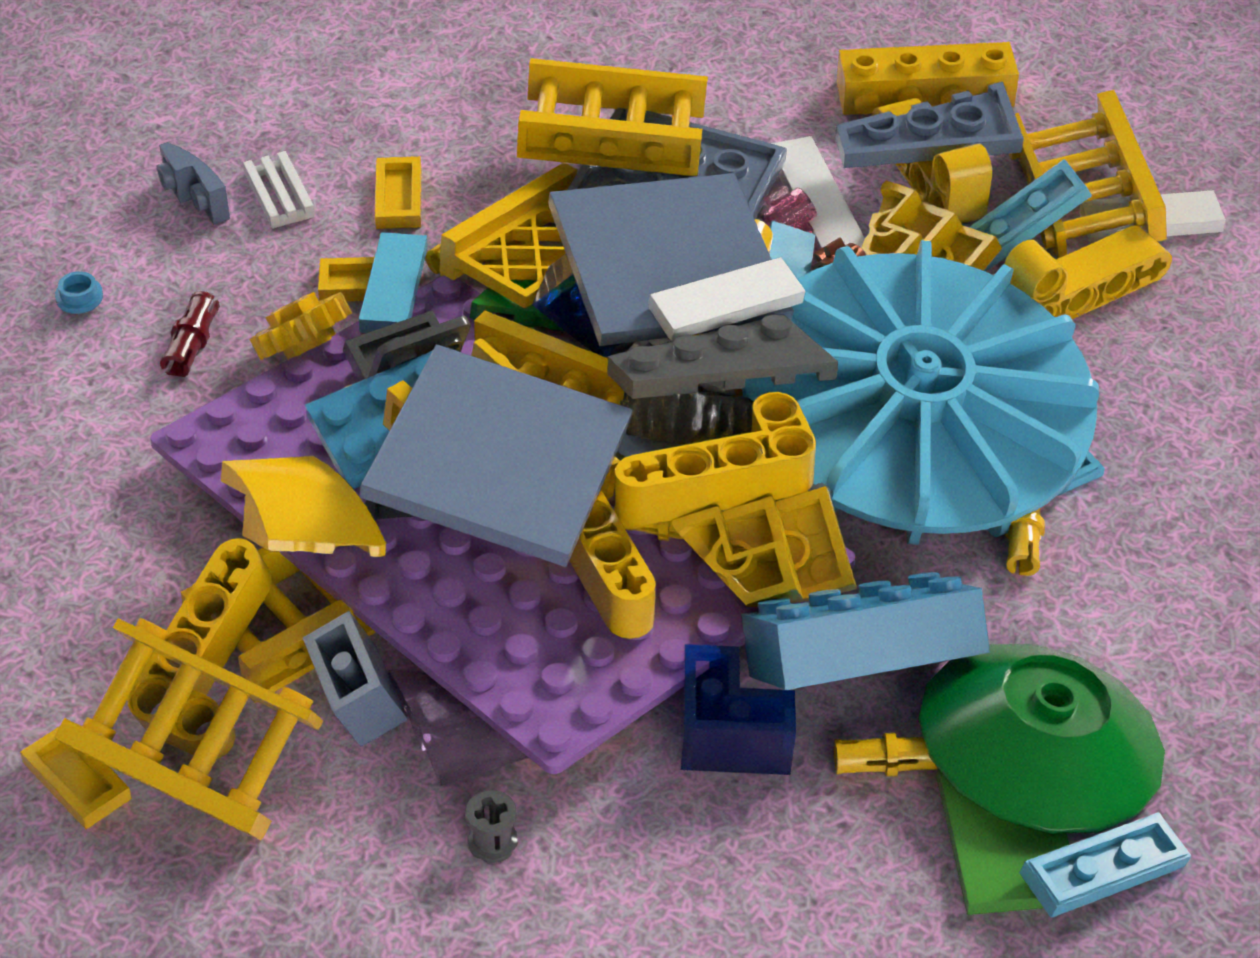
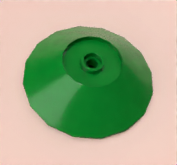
[918,644,1165,834]

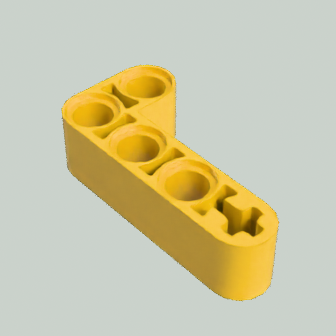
[872,98,992,224]
[1004,225,1172,319]
[615,392,816,526]
[569,489,656,639]
[127,538,272,759]

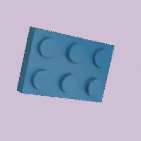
[305,351,432,489]

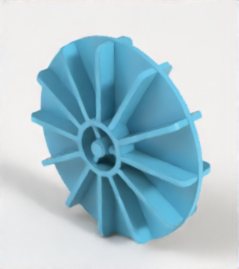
[742,240,1099,545]

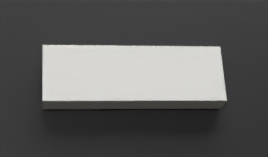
[1079,190,1226,242]
[648,257,806,341]

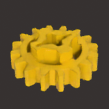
[249,292,352,360]

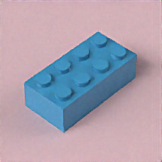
[741,572,990,690]

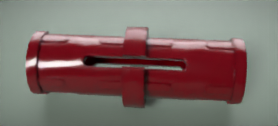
[160,291,220,377]

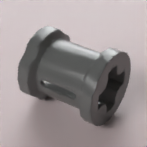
[465,790,518,863]

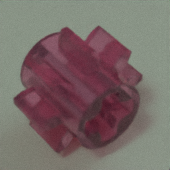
[760,186,817,233]

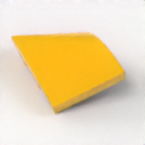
[861,180,1002,271]
[221,456,386,557]
[671,486,857,607]

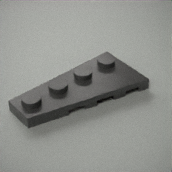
[607,315,838,399]

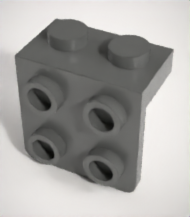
[342,310,471,382]

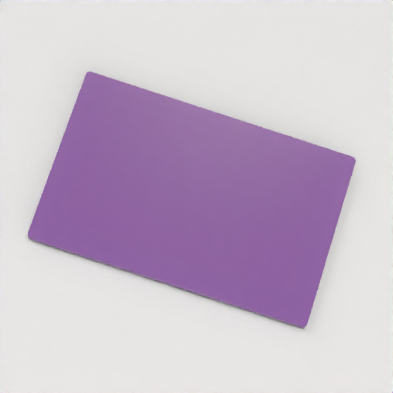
[150,275,855,774]

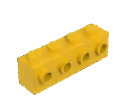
[836,42,1019,115]

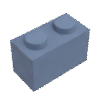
[303,611,408,747]

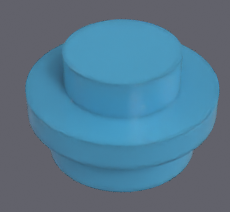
[55,271,103,314]

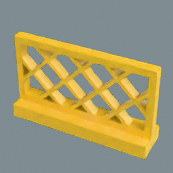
[439,163,578,308]

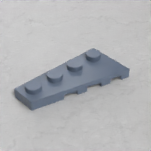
[835,82,1024,168]

